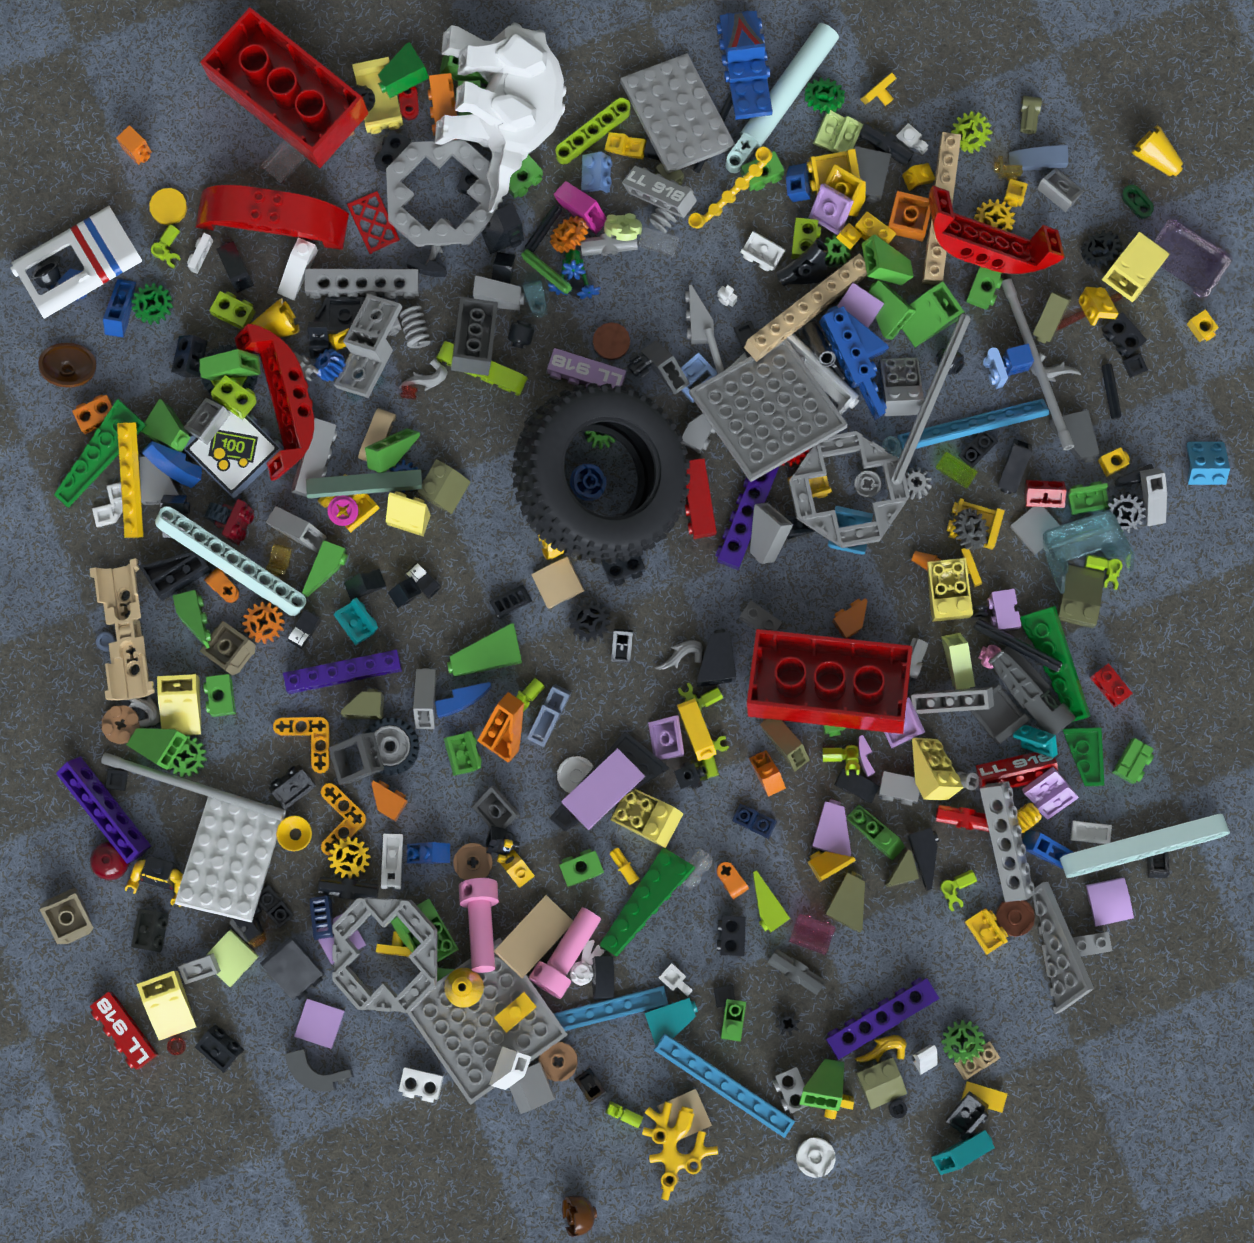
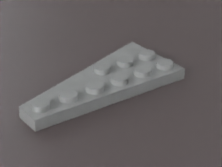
[1032,882,1094,1014]

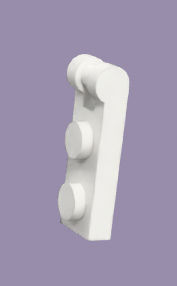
[381,834,403,889]

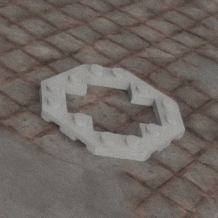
[386,140,493,247]
[789,431,910,548]
[332,898,437,1013]

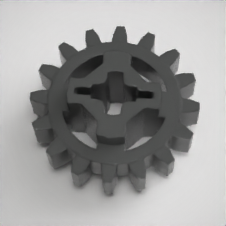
[953,508,989,551]

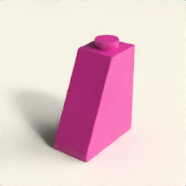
[553,181,607,234]

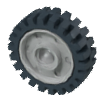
[364,718,420,776]

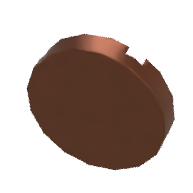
[593,322,630,360]
[996,900,1035,937]

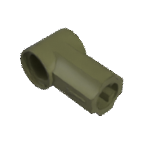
[1020,95,1042,134]

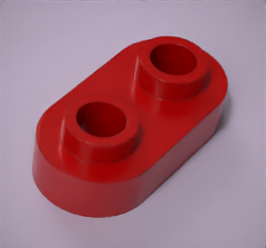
[399,86,419,120]

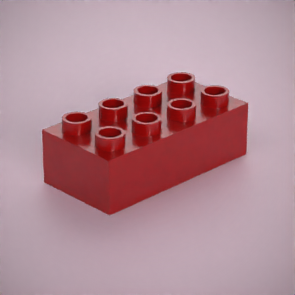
[200,7,369,168]
[747,629,913,734]

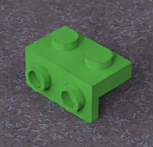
[1067,481,1109,515]
[444,731,482,776]

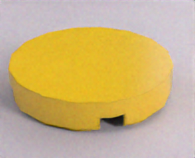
[149,188,187,225]

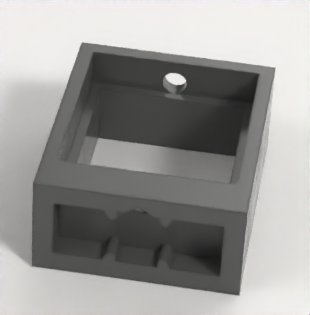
[329,732,384,785]

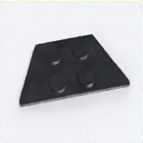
[307,297,375,334]

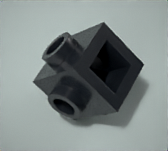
[674,760,708,790]

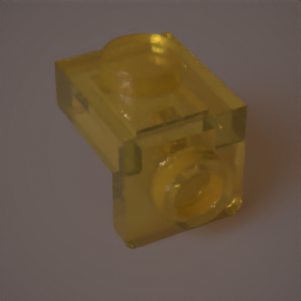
[994,155,1023,181]
[266,544,293,575]

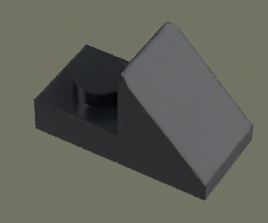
[784,515,815,540]

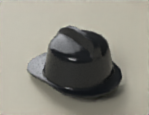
[30,256,61,291]

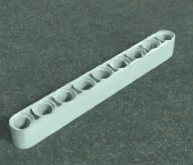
[155,506,306,616]
[1060,814,1230,878]

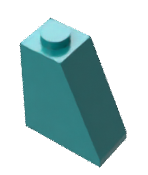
[645,998,698,1046]
[931,1130,995,1175]

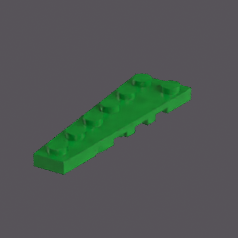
[54,399,147,508]
[1020,606,1091,722]
[600,847,695,957]

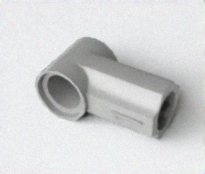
[910,638,928,679]

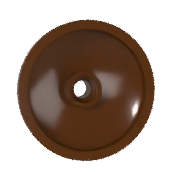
[38,343,96,388]

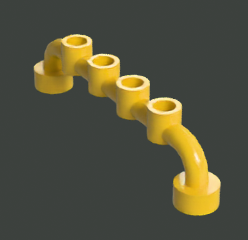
[688,147,772,229]

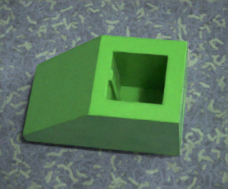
[720,999,746,1042]

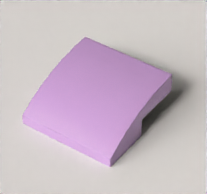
[1022,767,1079,820]
[1086,877,1134,926]

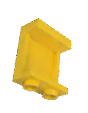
[807,149,860,195]
[946,498,1005,550]

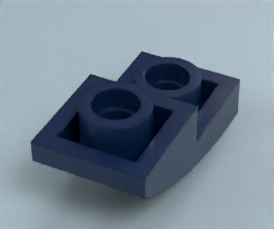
[732,804,777,839]

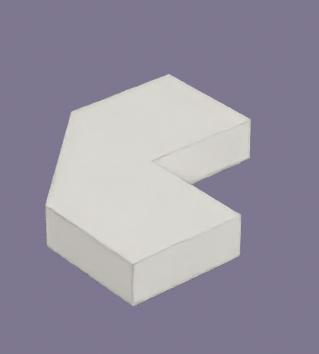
[92,482,123,527]

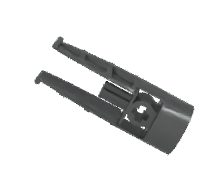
[988,646,1076,735]

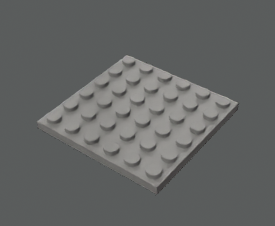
[689,339,848,482]
[407,938,568,1105]

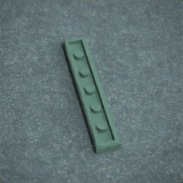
[306,469,422,498]

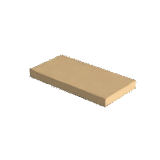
[494,895,573,978]

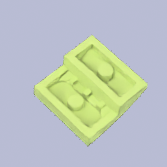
[813,110,863,153]
[207,930,259,987]

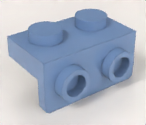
[581,152,612,193]

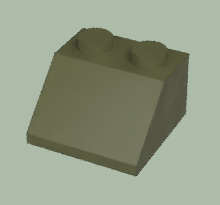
[418,459,471,514]
[341,689,385,720]
[855,1057,907,1110]

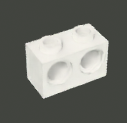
[399,1067,444,1103]

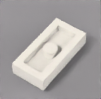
[187,233,213,274]

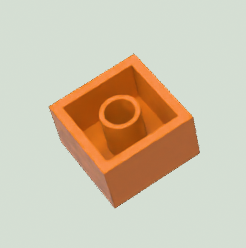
[888,191,931,242]

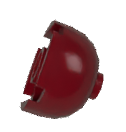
[90,842,130,881]

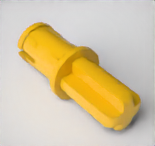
[610,848,640,885]

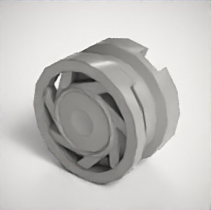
[854,471,882,497]

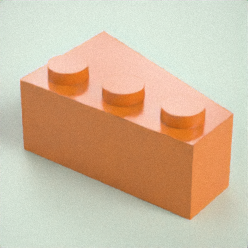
[428,73,457,140]
[477,692,524,763]

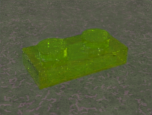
[935,452,978,489]

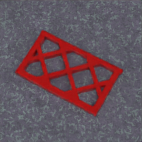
[347,191,400,254]

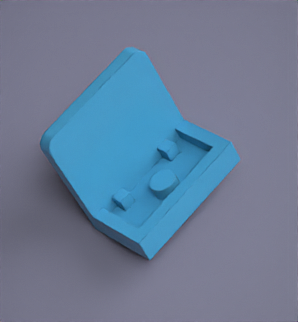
[1186,442,1230,485]
[828,506,873,555]

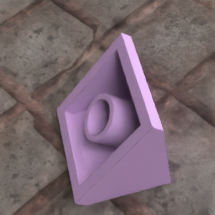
[648,715,684,760]

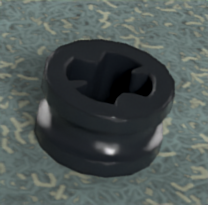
[972,605,989,617]
[889,1100,907,1119]

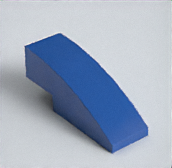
[142,441,202,488]
[435,682,492,718]

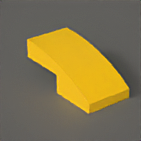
[604,132,647,159]
[961,1081,1007,1113]

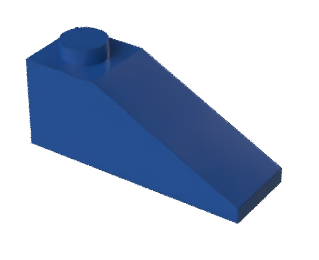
[103,279,136,337]
[1022,830,1074,870]

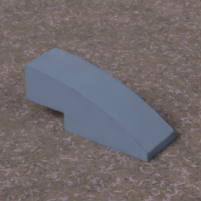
[1009,145,1068,171]
[527,684,572,747]

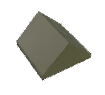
[885,849,919,887]

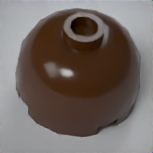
[562,1195,597,1237]

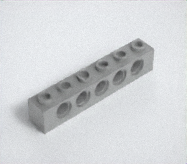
[305,269,420,299]
[980,781,1034,902]

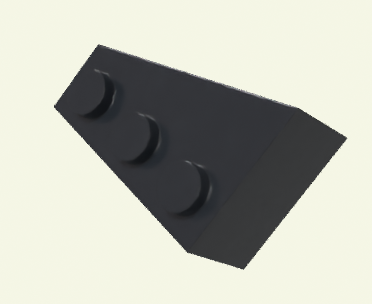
[138,552,211,601]

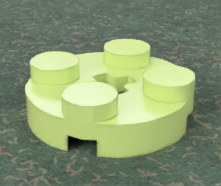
[604,213,642,241]

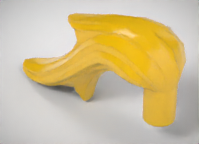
[855,1035,907,1062]

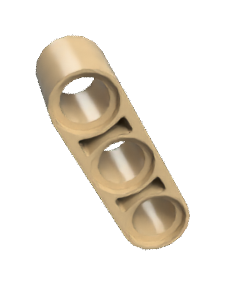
[358,408,396,461]

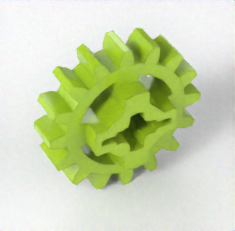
[951,111,992,153]

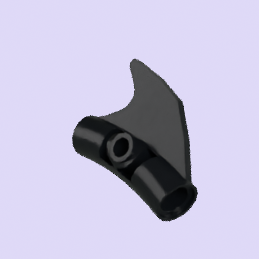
[776,240,843,287]
[802,322,846,380]

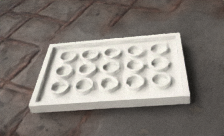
[175,796,281,922]

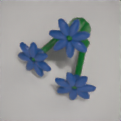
[548,249,600,299]

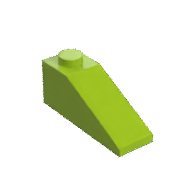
[752,870,790,933]

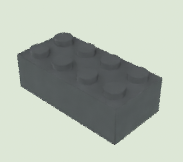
[451,296,498,376]

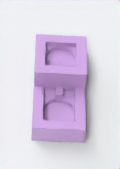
[857,735,875,777]

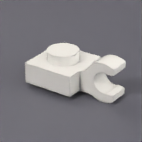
[896,123,929,155]
[717,285,738,307]
[659,963,693,997]

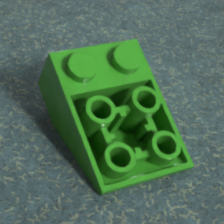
[902,282,964,348]
[391,899,459,962]

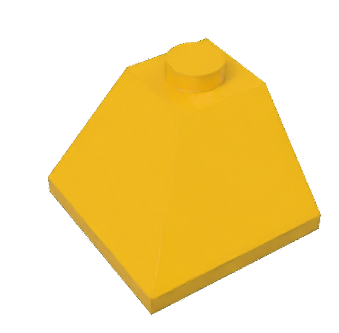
[825,164,866,216]
[808,851,856,882]

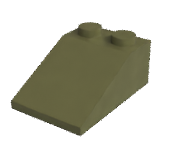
[1057,564,1104,628]

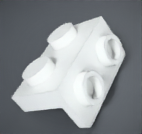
[740,231,786,271]

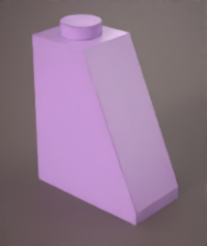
[812,799,851,856]

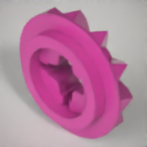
[327,495,358,526]

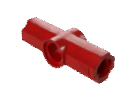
[935,805,989,832]

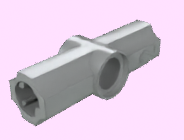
[580,233,638,256]

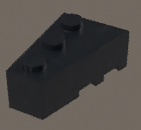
[482,203,524,254]

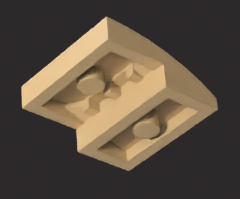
[531,557,585,608]
[657,1089,712,1140]

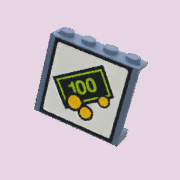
[184,402,284,501]

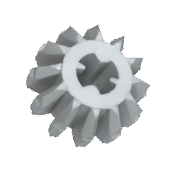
[905,468,932,500]

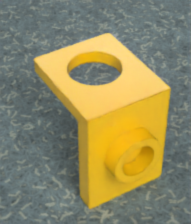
[328,328,349,351]
[499,849,535,888]

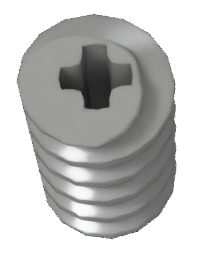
[650,207,680,234]
[399,306,431,348]

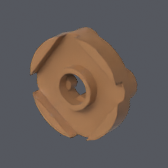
[101,705,141,744]
[453,843,493,880]
[539,1042,578,1081]

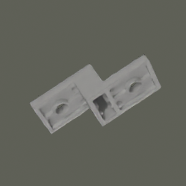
[334,294,402,398]

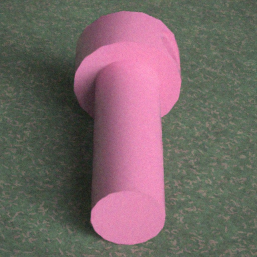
[459,878,499,973]
[529,907,601,999]

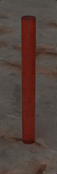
[1056,292,1122,331]

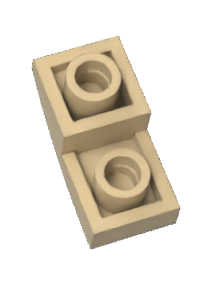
[954,1041,1000,1080]

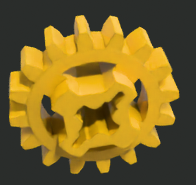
[974,199,1015,232]
[328,836,371,879]

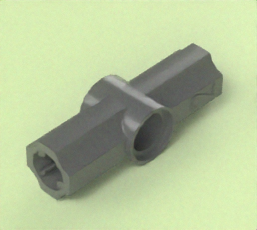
[767,948,826,995]

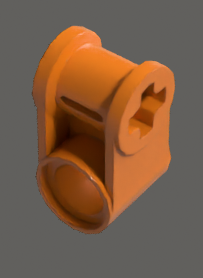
[204,567,239,603]
[717,862,749,900]

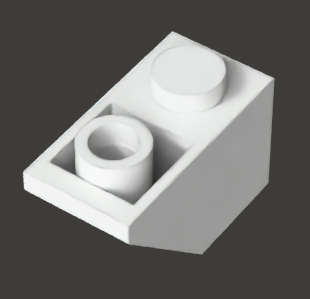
[489,1046,531,1090]

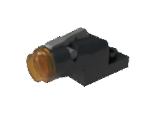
[230,904,267,948]

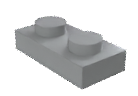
[178,953,221,984]

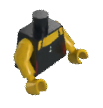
[125,856,183,907]

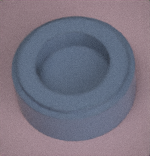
[96,632,116,652]

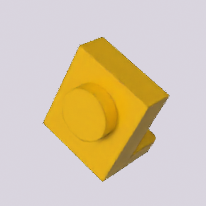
[902,163,935,191]
[1003,179,1028,207]
[836,223,863,249]

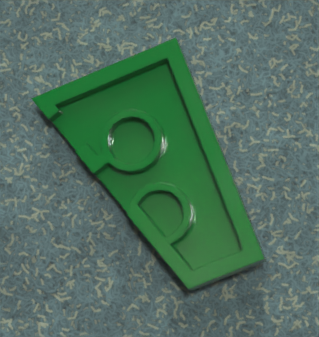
[1062,728,1105,787]

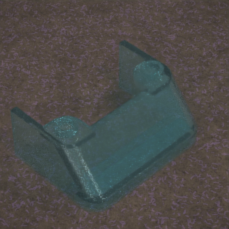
[1043,512,1135,594]

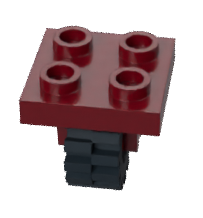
[204,499,254,545]

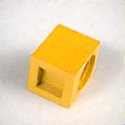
[1187,309,1219,342]
[1098,447,1130,477]

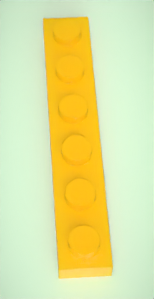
[117,422,143,538]

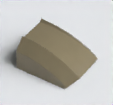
[200,621,256,676]
[39,888,94,944]

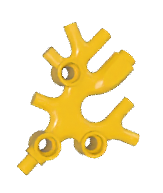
[642,1101,719,1201]

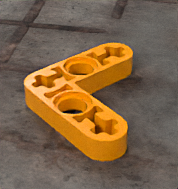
[273,717,330,774]
[321,783,367,856]

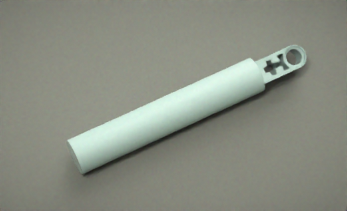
[725,23,839,173]

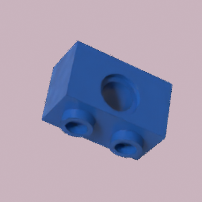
[1002,343,1034,376]

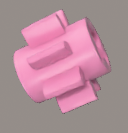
[978,645,1001,669]

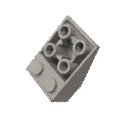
[880,357,924,416]

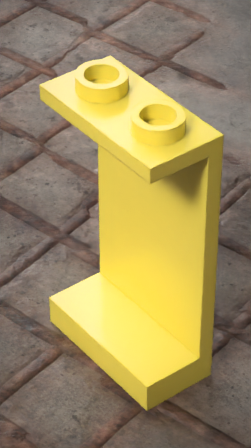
[352,57,403,134]

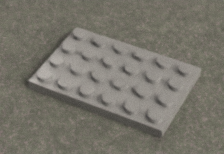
[620,53,735,174]

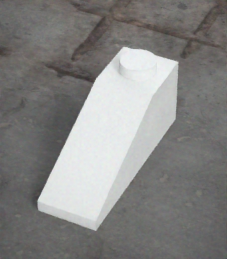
[277,238,318,301]

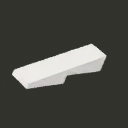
[913,1045,937,1075]

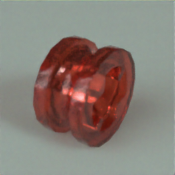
[400,386,418,400]
[167,1037,186,1055]

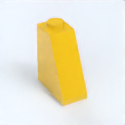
[677,698,716,761]

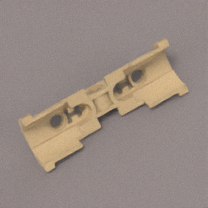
[90,558,155,700]

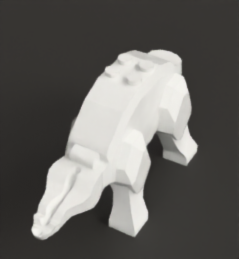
[435,23,566,214]

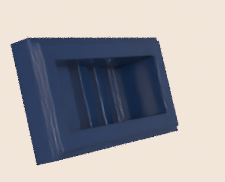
[310,896,334,940]

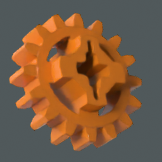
[550,216,589,253]
[242,602,285,644]

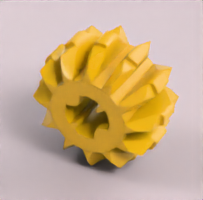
[1017,803,1042,833]

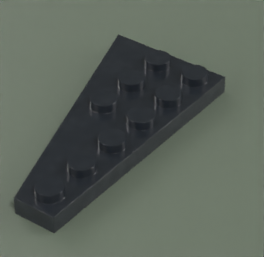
[549,731,669,832]

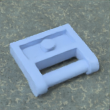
[983,348,1008,389]
[681,352,718,403]

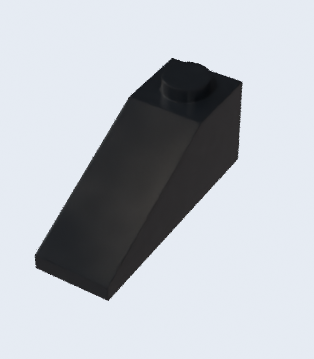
[907,828,939,891]

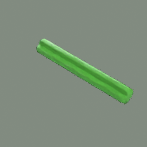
[521,249,572,294]

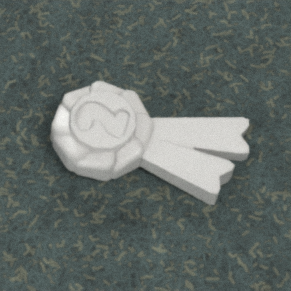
[569,940,605,986]

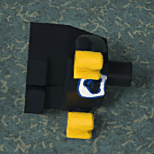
[486,826,520,863]

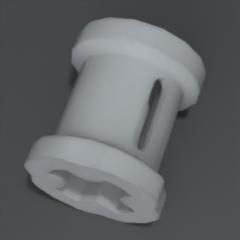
[957,771,979,790]

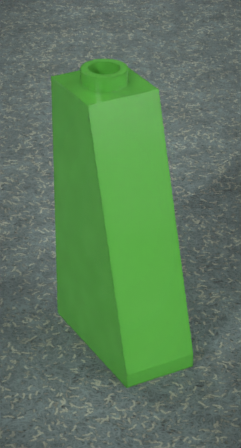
[447,623,522,677]

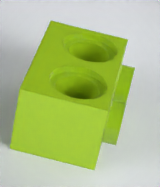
[791,218,821,259]
[209,291,256,330]
[211,375,256,420]

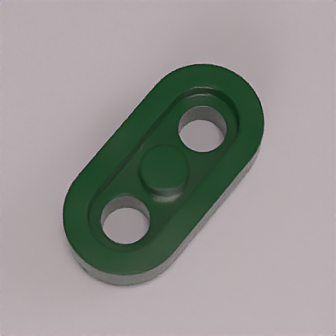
[1121,185,1154,219]

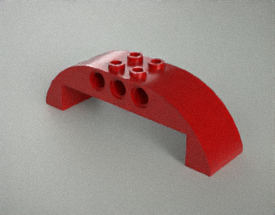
[195,185,349,250]
[929,186,1065,274]
[234,324,314,481]

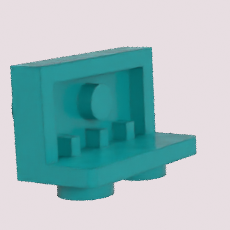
[334,598,378,646]
[1013,725,1058,758]

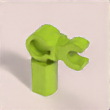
[151,224,181,268]
[1084,554,1123,590]
[516,678,545,712]
[678,683,723,712]
[701,736,729,778]
[822,745,860,775]
[940,869,977,911]
[605,1101,643,1128]

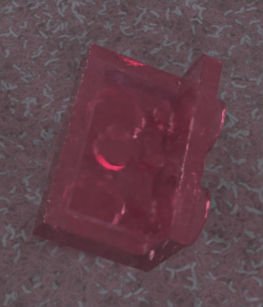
[789,914,836,955]

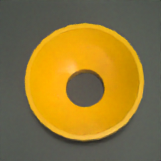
[276,816,312,852]

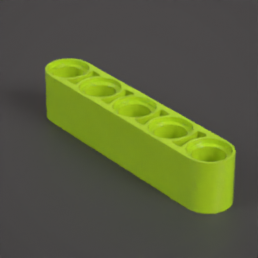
[556,98,630,164]
[436,341,528,396]

